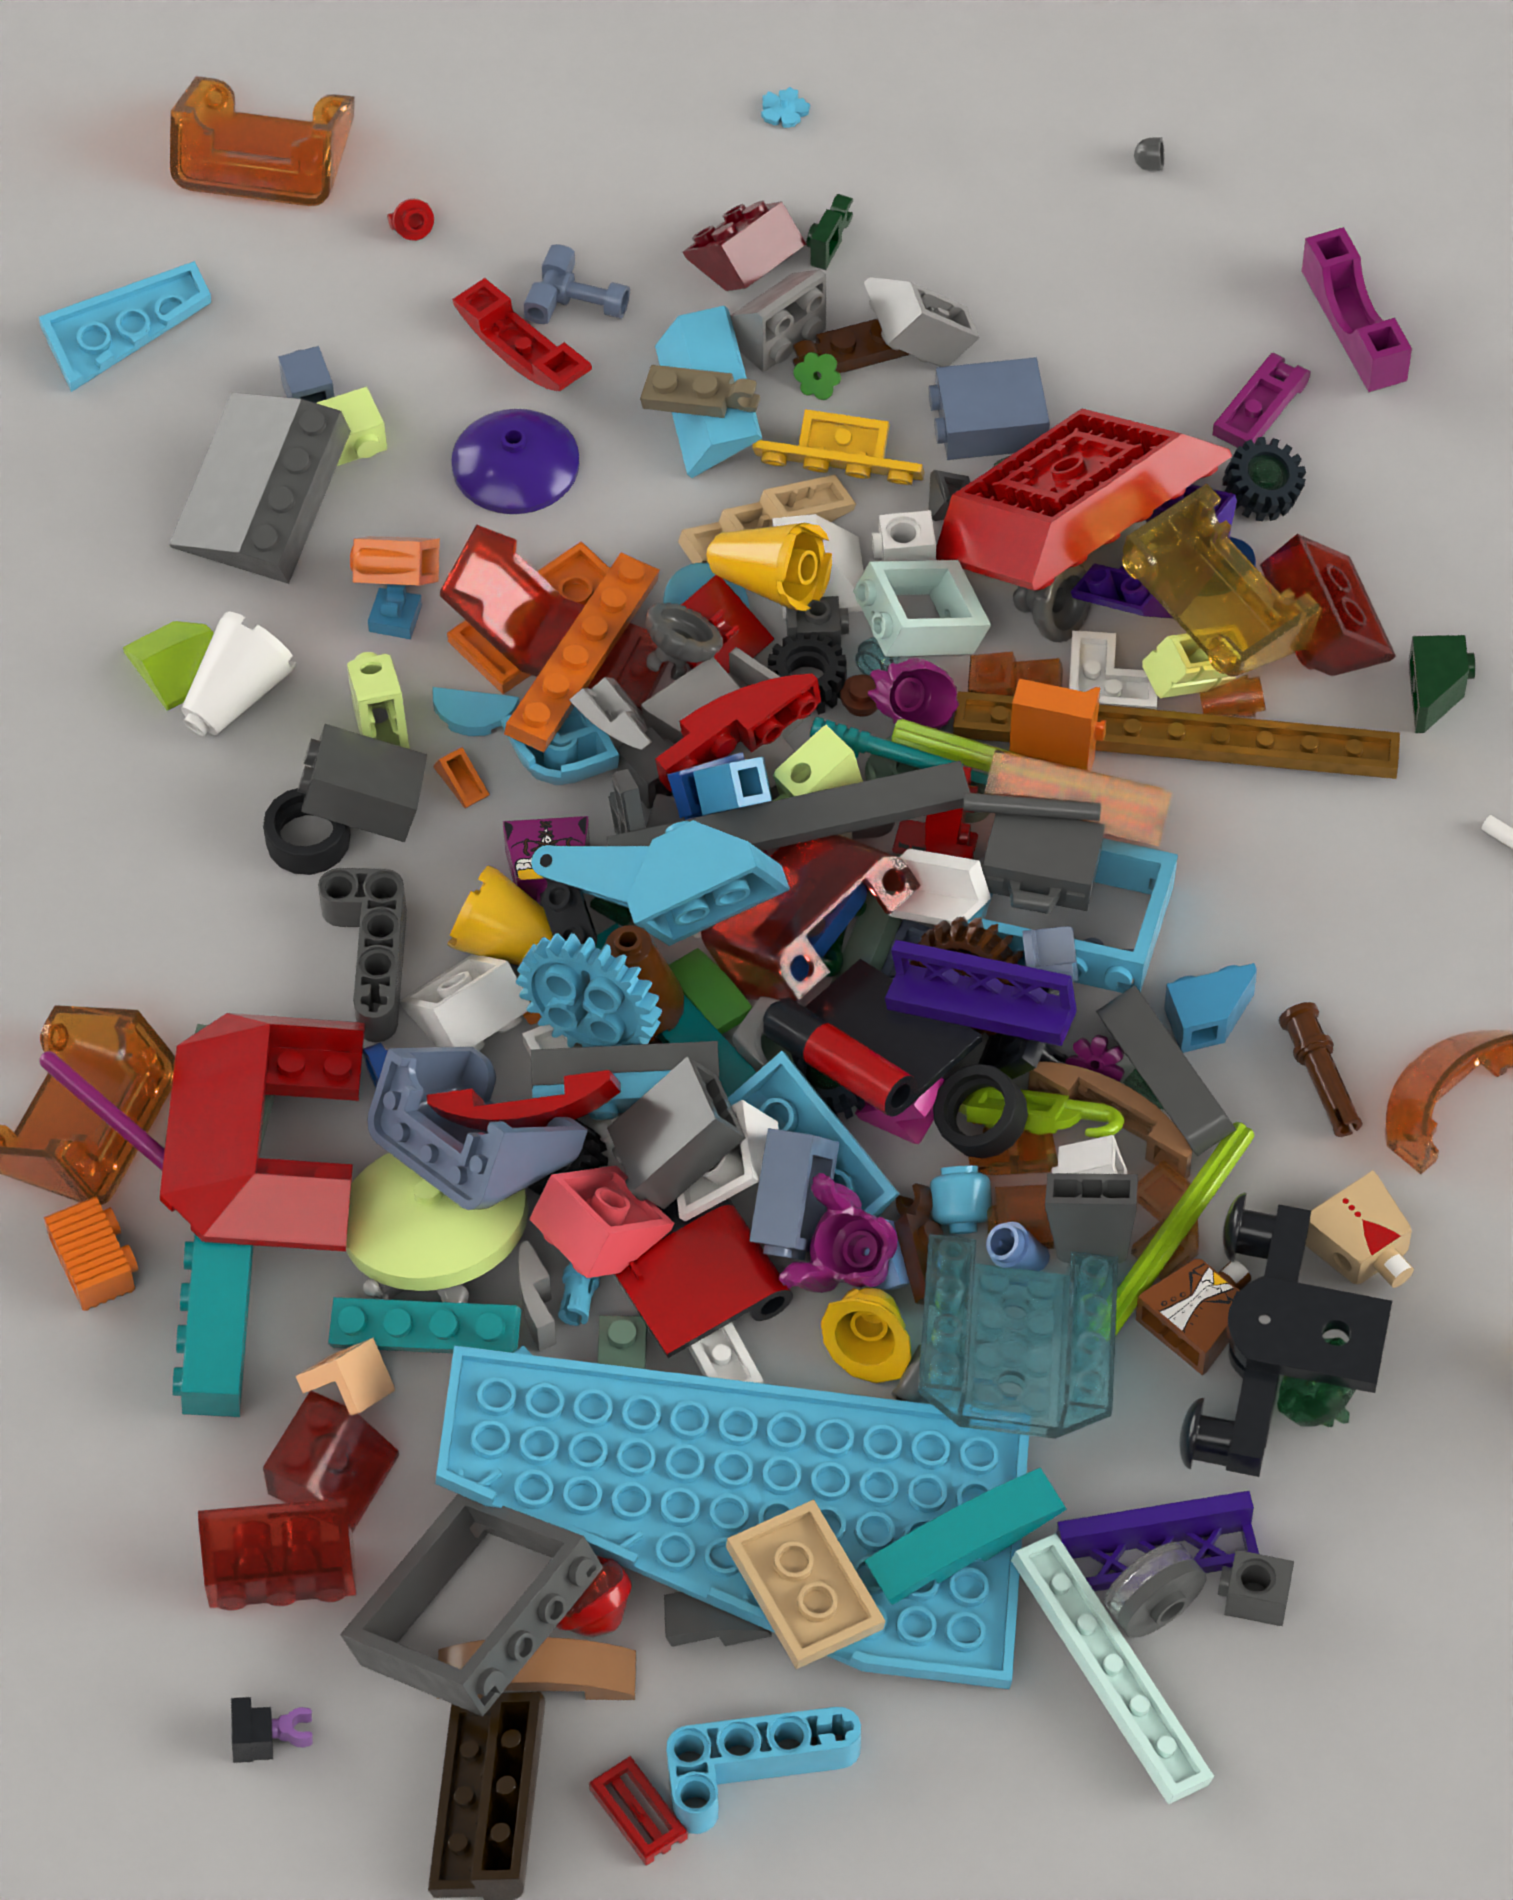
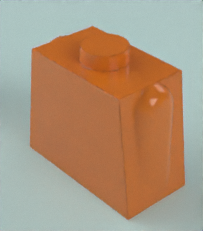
[350,536,440,586]

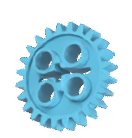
[516,933,662,1048]

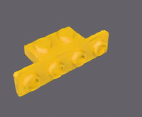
[752,409,924,485]

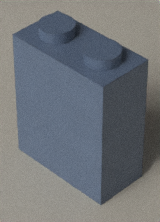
[928,357,1050,460]

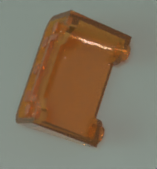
[170,76,355,206]
[0,1005,175,1205]

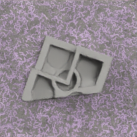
[569,677,652,750]

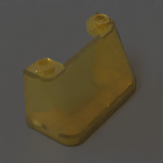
[1122,484,1322,677]

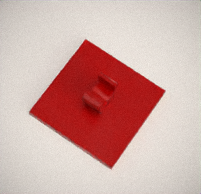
[681,575,775,673]

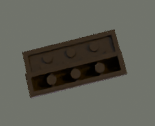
[428,1691,546,1900]

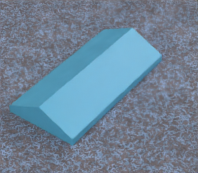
[655,306,762,478]
[728,1051,899,1217]

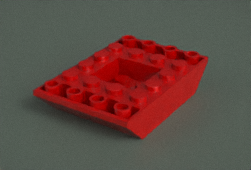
[936,408,1232,591]

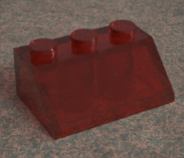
[1260,534,1396,676]
[198,1498,356,1611]

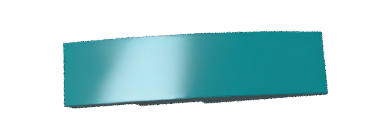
[864,1467,1067,1605]

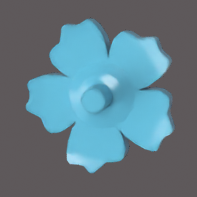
[761,87,810,128]

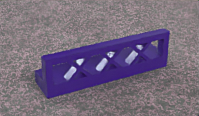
[885,940,1077,1046]
[1056,1490,1259,1592]

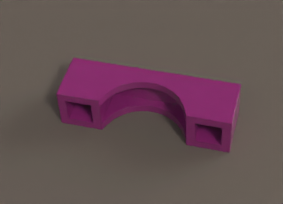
[1301,227,1412,392]

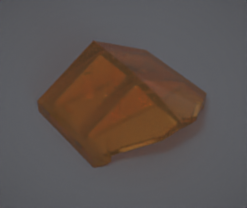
[968,1126,1058,1175]

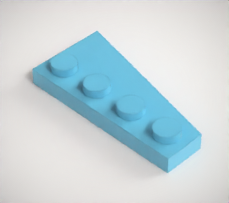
[39,261,211,392]

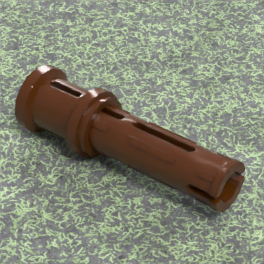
[1278,1002,1363,1137]

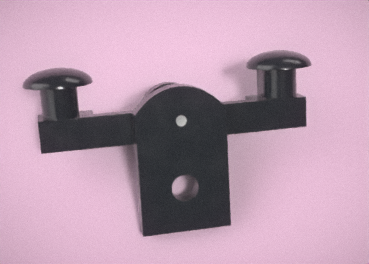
[1179,1193,1392,1477]

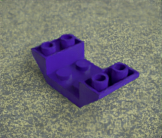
[1071,484,1237,619]

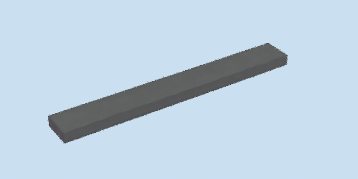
[607,761,970,851]

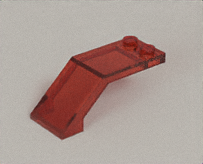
[440,524,669,714]

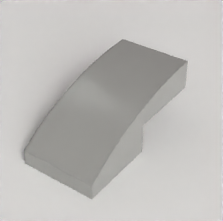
[518,1240,556,1352]

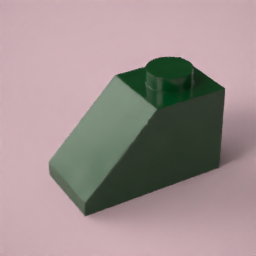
[1408,635,1475,733]

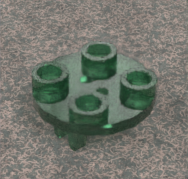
[1277,1337,1356,1427]

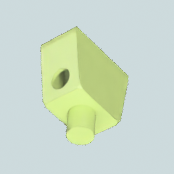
[347,652,410,749]
[773,725,863,801]

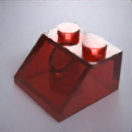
[263,1390,399,1533]

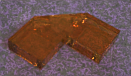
[1131,1160,1199,1280]

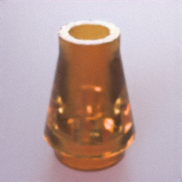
[1199,674,1266,717]

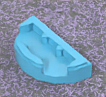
[433,687,520,736]

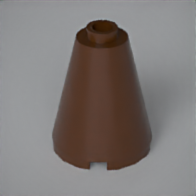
[605,925,684,1043]

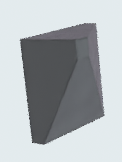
[928,470,970,521]

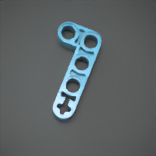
[666,1707,861,1834]

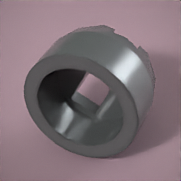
[1134,137,1164,171]

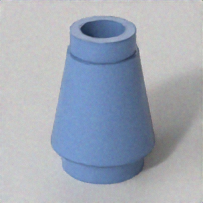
[986,1222,1050,1272]

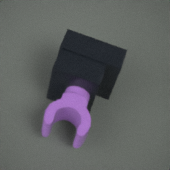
[231,1697,313,1763]

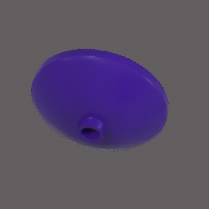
[451,409,579,514]

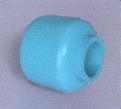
[930,1165,993,1234]

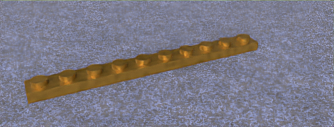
[953,691,1400,779]

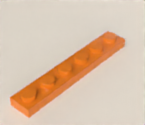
[504,552,660,753]

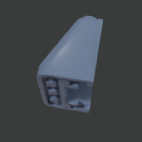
[367,1047,588,1210]

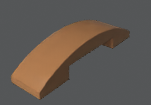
[1028,1062,1192,1182]
[437,1637,636,1700]

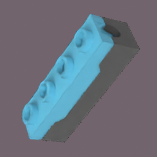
[531,1041,719,1120]

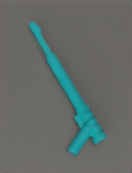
[810,717,998,788]

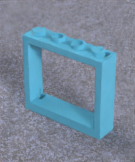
[968,838,1178,993]

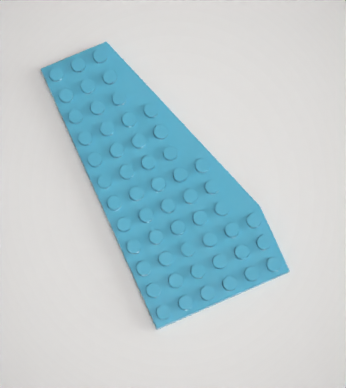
[435,1346,1030,1689]

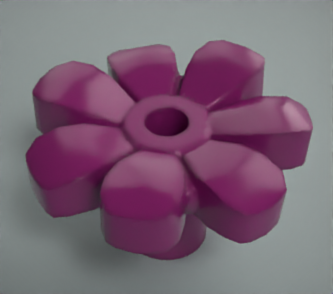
[1065,1035,1125,1082]

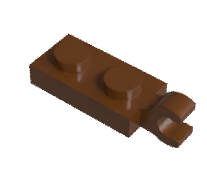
[792,318,909,373]
[894,1183,962,1312]

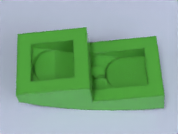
[669,948,752,1034]

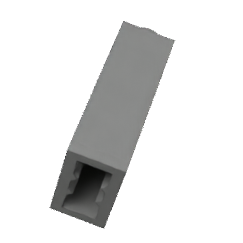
[641,657,796,803]

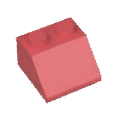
[529,1165,675,1278]

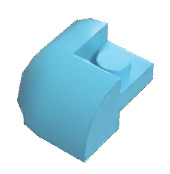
[501,707,619,786]

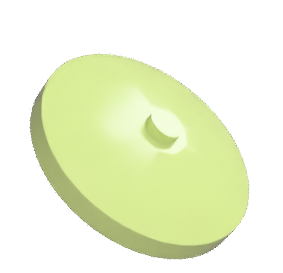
[346,1153,528,1291]

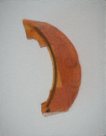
[1385,1030,1513,1174]

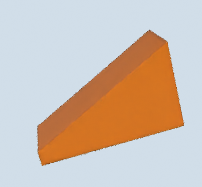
[433,747,490,809]

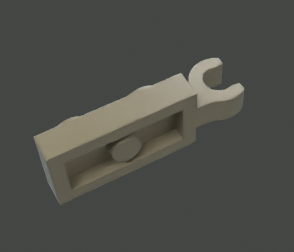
[640,365,760,418]

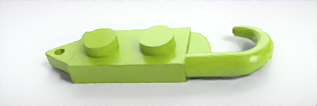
[958,1087,1124,1138]

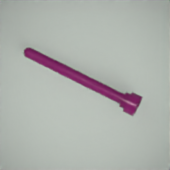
[39,1051,165,1171]

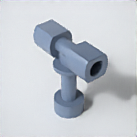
[524,244,630,324]

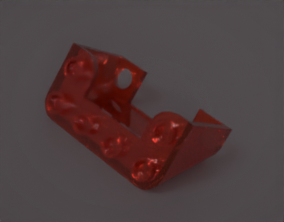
[701,834,921,1001]

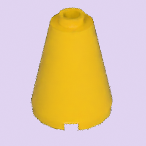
[706,523,832,611]
[447,865,553,966]

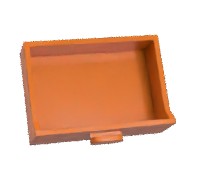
[1010,679,1106,775]

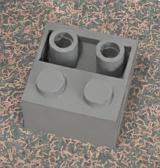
[731,269,826,372]
[864,277,980,367]

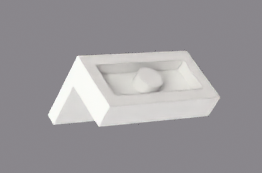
[886,848,991,926]

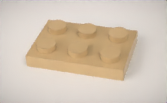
[726,1499,885,1669]

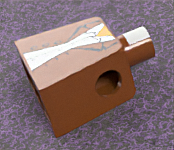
[1136,1259,1251,1376]

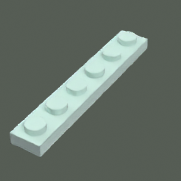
[1011,1533,1214,1805]

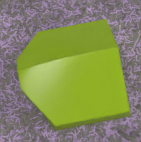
[123,621,214,711]

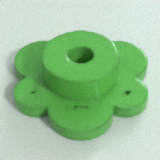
[793,352,841,400]

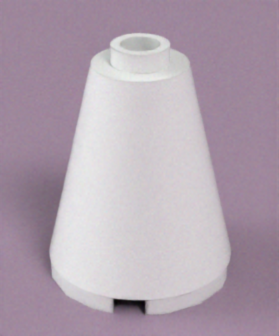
[181,611,296,737]

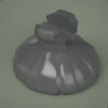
[1013,565,1091,643]
[645,603,723,680]

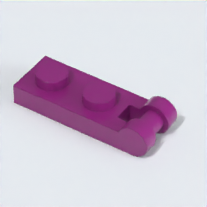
[1212,352,1311,448]

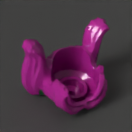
[779,1173,898,1293]

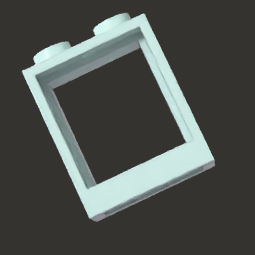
[853,560,991,657]

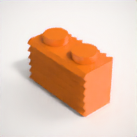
[43,1196,139,1311]

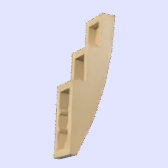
[678,475,856,564]

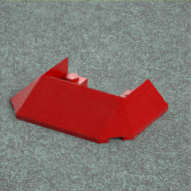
[160,1013,365,1252]

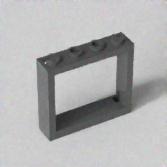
[340,1494,603,1717]

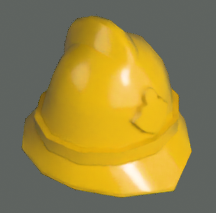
[821,1287,912,1383]

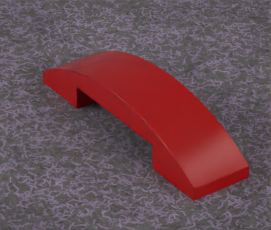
[453,278,592,391]
[427,1070,621,1131]

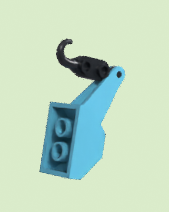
[531,820,790,982]

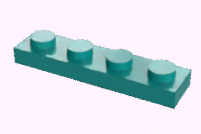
[328,1297,522,1354]

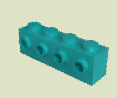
[172,1235,253,1417]

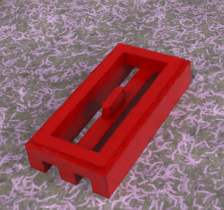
[589,1756,688,1866]

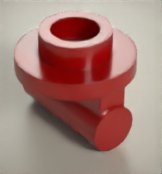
[387,198,434,241]

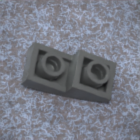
[664,1592,772,1647]

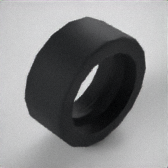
[263,788,350,875]
[933,1064,1028,1159]

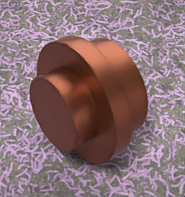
[840,674,878,717]

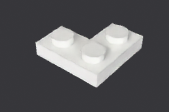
[1069,631,1157,710]

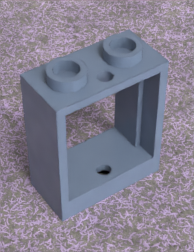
[749,1128,840,1261]

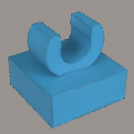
[368,584,422,639]

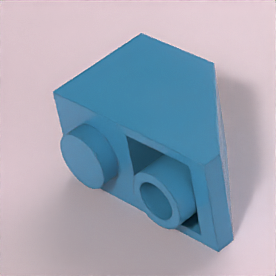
[693,756,773,815]
[1164,963,1257,1053]

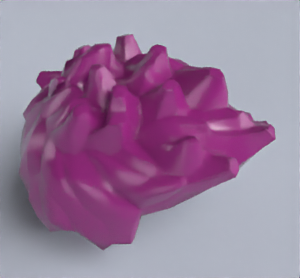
[867,657,959,730]

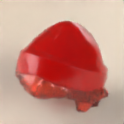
[556,1556,632,1637]

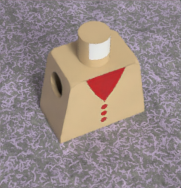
[1305,1170,1414,1288]

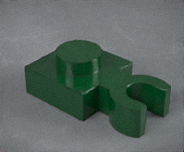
[806,194,853,270]

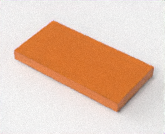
[447,541,610,694]

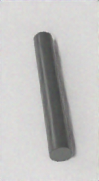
[963,793,1101,821]

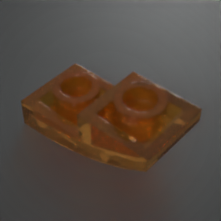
[968,651,1063,696]

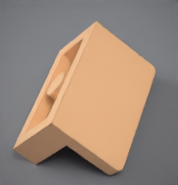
[296,1338,395,1416]

